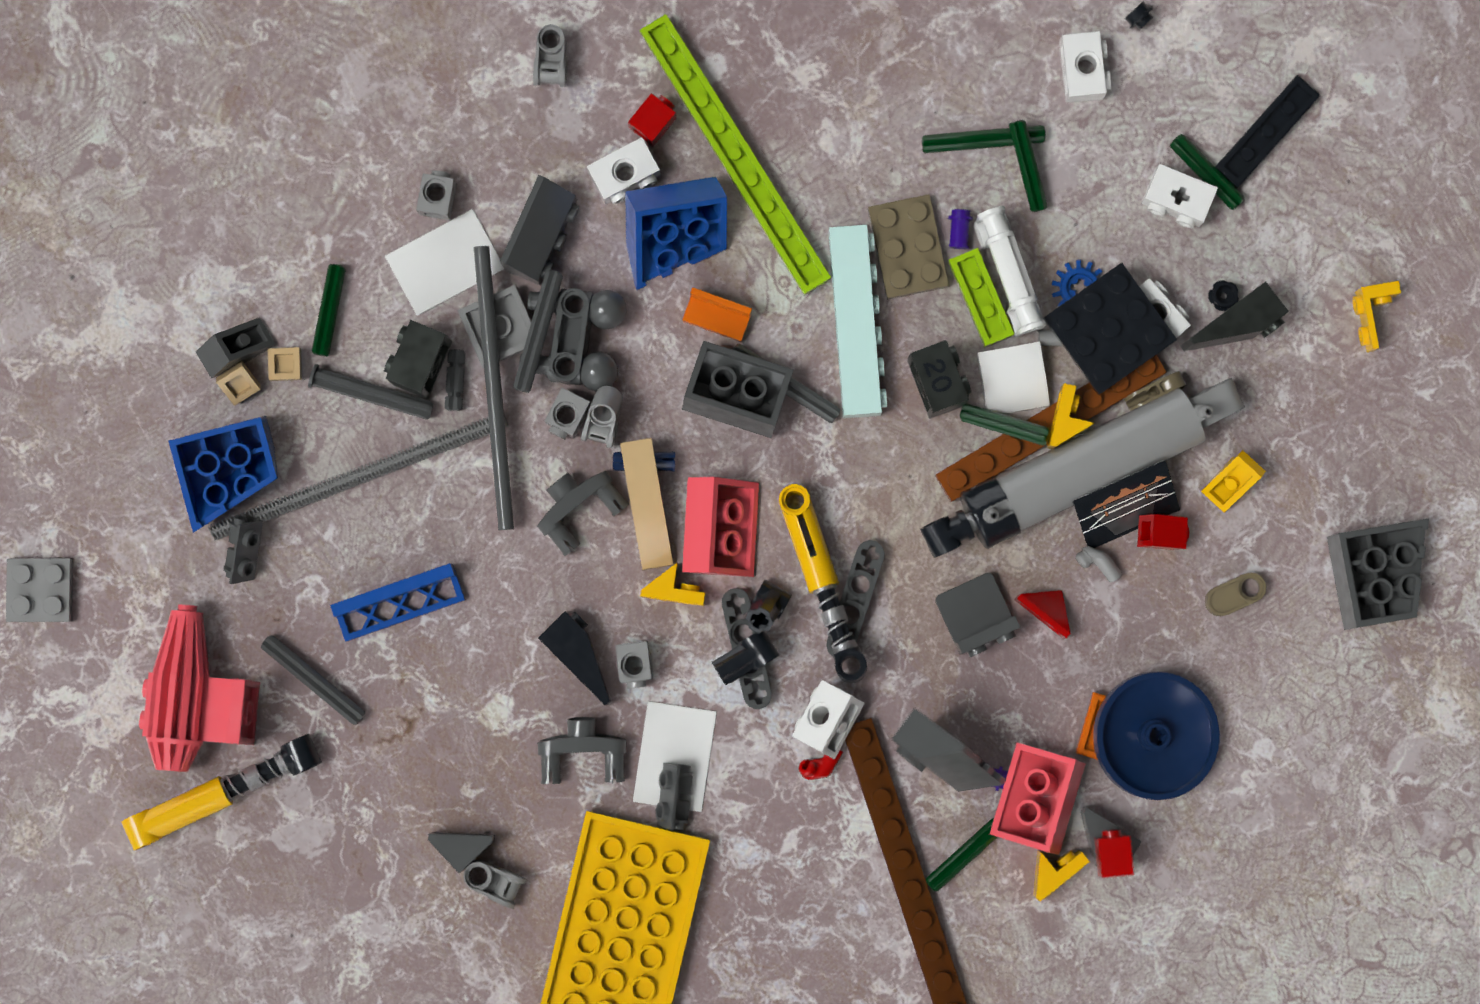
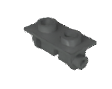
[223,516,263,584]
[655,763,693,830]

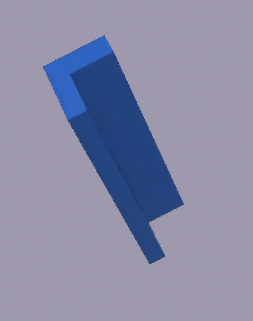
[330,563,465,642]

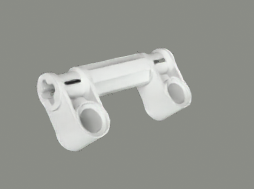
[974,206,1047,337]

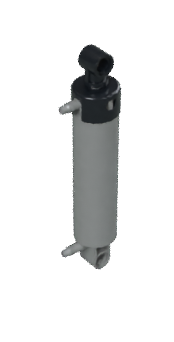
[920,378,1245,558]

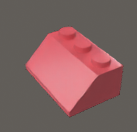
[682,477,759,577]
[990,742,1086,855]

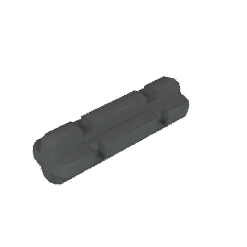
[445,349,465,411]

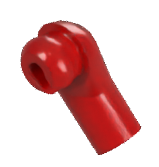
[799,750,844,780]

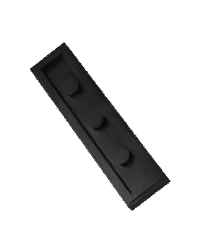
[1215,75,1321,189]

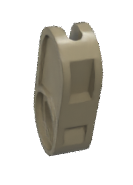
[1124,371,1187,411]
[1205,573,1266,616]

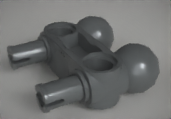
[519,288,627,392]

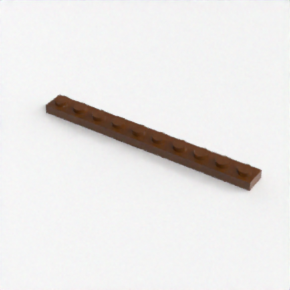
[845,718,967,1004]

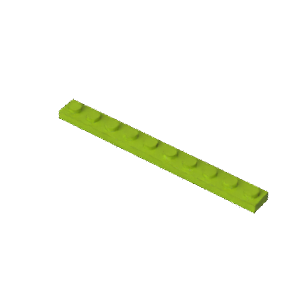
[639,14,831,295]

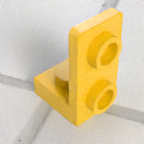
[1352,281,1401,352]

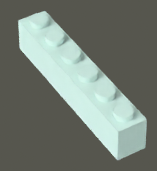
[828,225,887,418]

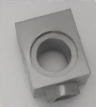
[416,170,457,221]
[545,388,591,440]
[615,641,652,689]

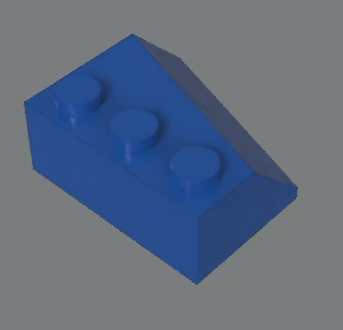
[625,177,727,290]
[168,416,278,533]

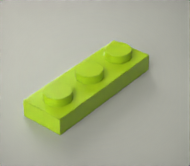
[948,248,1014,348]

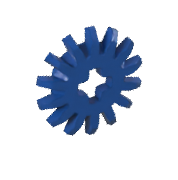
[1051,260,1102,307]

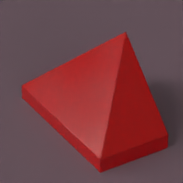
[1014,590,1071,639]

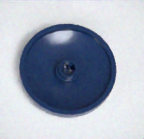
[1093,672,1220,800]

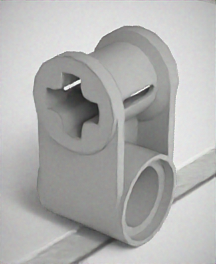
[533,24,567,87]
[581,386,623,448]
[463,860,527,909]

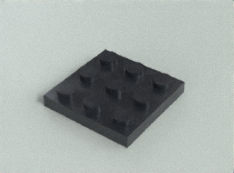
[1043,262,1177,396]

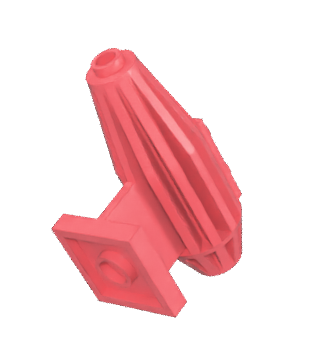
[139,604,260,772]

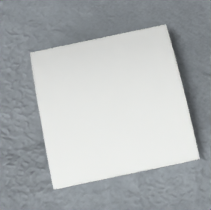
[977,341,1050,414]

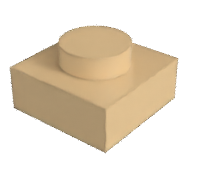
[268,347,302,381]
[216,361,261,406]

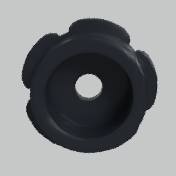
[1125,1,1153,30]
[1208,280,1239,311]

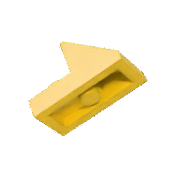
[1047,383,1094,449]
[1201,450,1266,512]
[640,563,705,606]
[1033,850,1090,902]

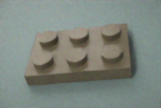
[868,194,949,300]

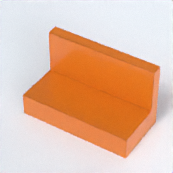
[682,287,752,342]

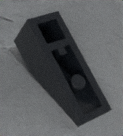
[538,611,611,706]

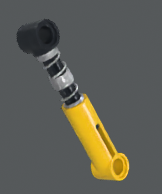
[779,484,867,683]
[121,734,322,851]

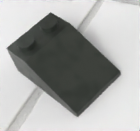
[1180,281,1289,351]

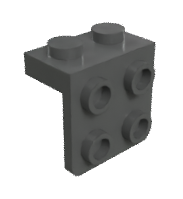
[935,573,1020,657]

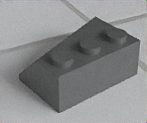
[1327,518,1429,630]
[891,708,1006,792]

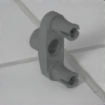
[537,471,629,557]
[537,717,627,784]

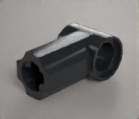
[746,580,792,633]
[712,631,780,685]

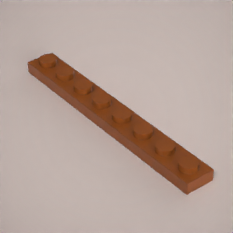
[935,355,1167,502]

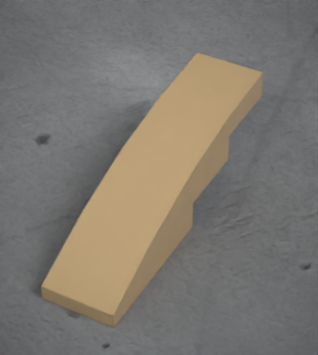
[620,438,674,570]

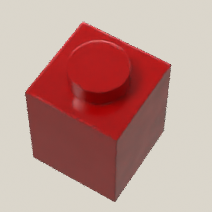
[628,93,677,147]
[1137,514,1190,550]
[1094,829,1134,878]

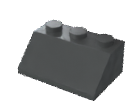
[500,175,580,286]
[682,340,793,439]

